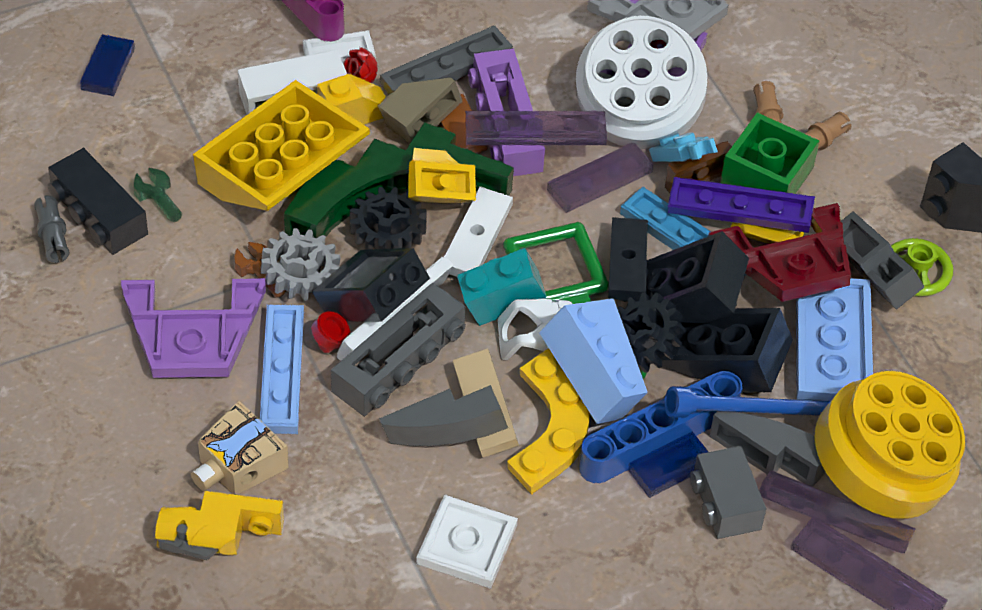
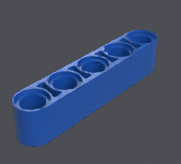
[579,371,742,483]

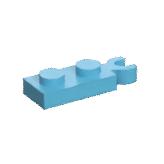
[649,132,718,162]

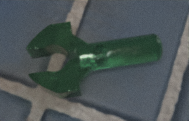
[134,168,182,222]

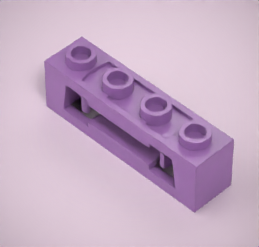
[468,49,545,176]

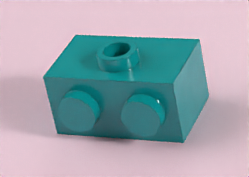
[457,248,547,326]

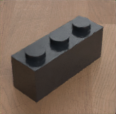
[48,147,148,255]

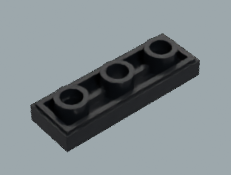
[608,217,648,302]

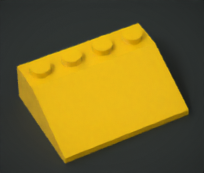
[193,80,370,211]

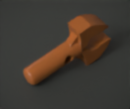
[235,242,286,298]

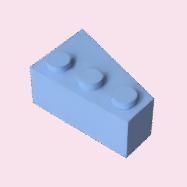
[539,299,648,424]

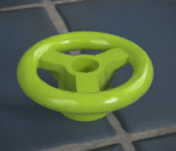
[891,238,953,296]

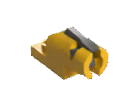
[155,491,284,560]

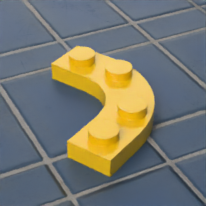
[507,348,590,495]

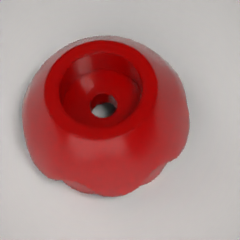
[343,47,378,83]

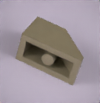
[378,78,463,143]

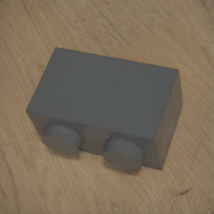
[690,446,766,539]

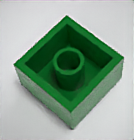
[720,112,820,194]

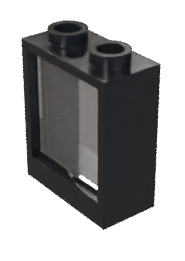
[312,248,430,322]

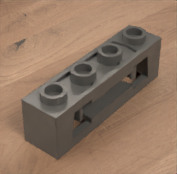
[331,282,466,417]

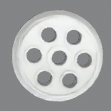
[576,16,707,149]

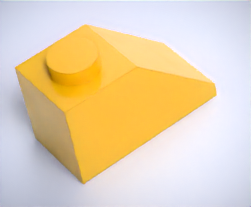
[317,74,386,125]

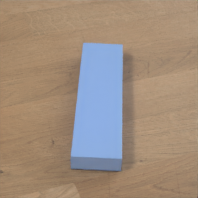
[260,305,304,434]

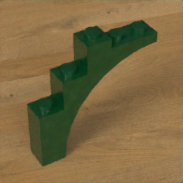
[284,122,514,239]

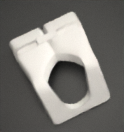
[498,299,572,360]

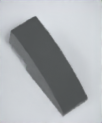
[841,211,924,310]
[379,385,508,446]
[709,411,826,488]

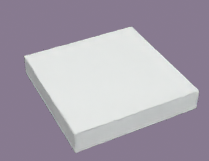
[417,495,518,589]

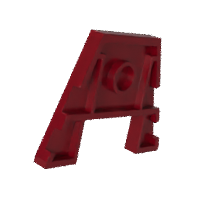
[708,203,851,302]

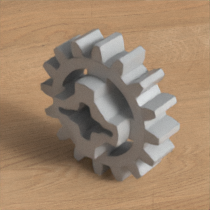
[260,228,340,300]

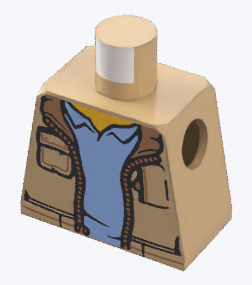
[191,401,289,494]

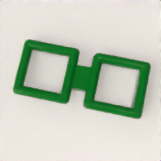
[503,222,647,379]

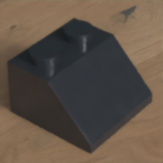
[920,142,982,233]

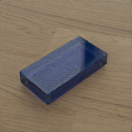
[80,34,135,97]
[628,431,709,498]

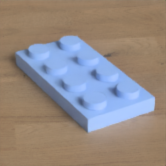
[796,278,873,401]

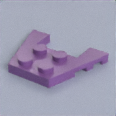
[121,278,266,378]

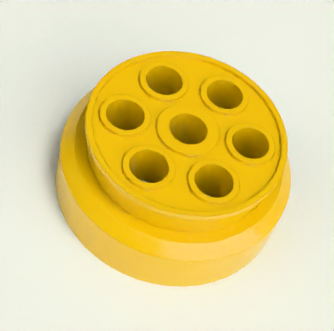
[815,371,965,519]

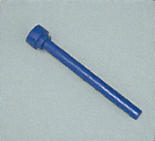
[665,386,830,418]

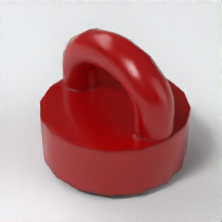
[311,311,350,354]

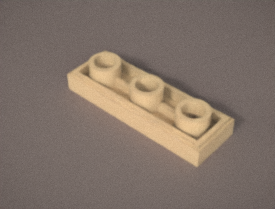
[453,348,519,458]

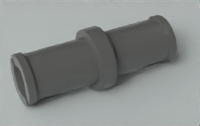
[34,195,70,263]

